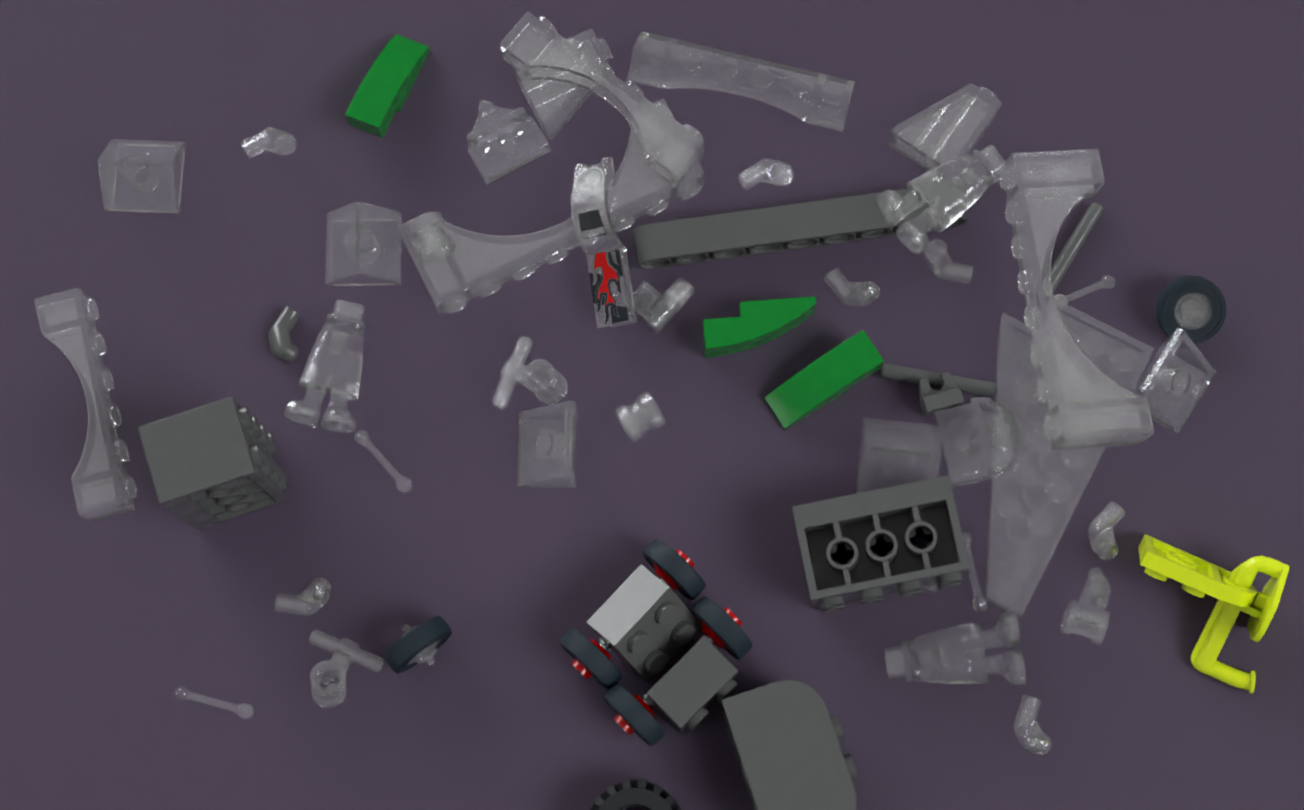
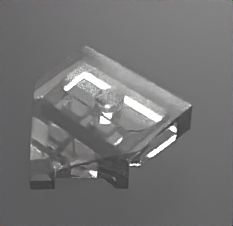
[466,100,551,185]

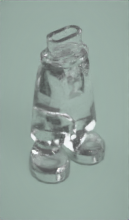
[877,145,1008,254]
[284,300,366,433]
[884,611,1026,686]

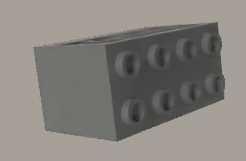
[138,396,289,530]
[792,475,970,613]

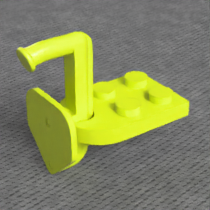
[1138,534,1290,694]

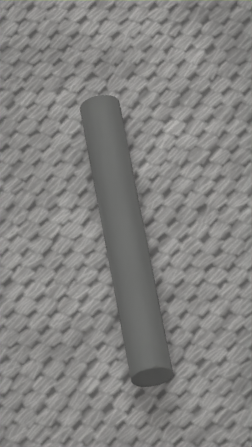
[1036,202,1104,301]
[881,363,996,397]

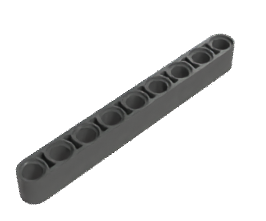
[633,183,967,269]

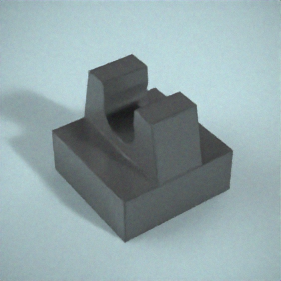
[918,372,964,417]

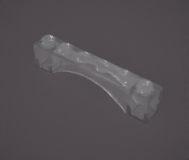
[499,11,705,188]
[627,31,855,132]
[34,287,137,521]

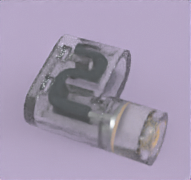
[625,277,695,333]

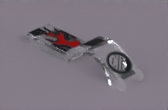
[571,156,637,330]

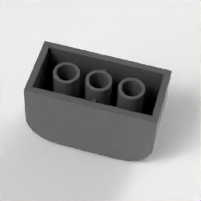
[719,680,857,810]

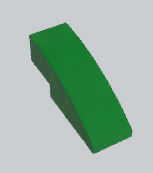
[345,34,430,138]
[703,296,816,358]
[764,330,884,430]

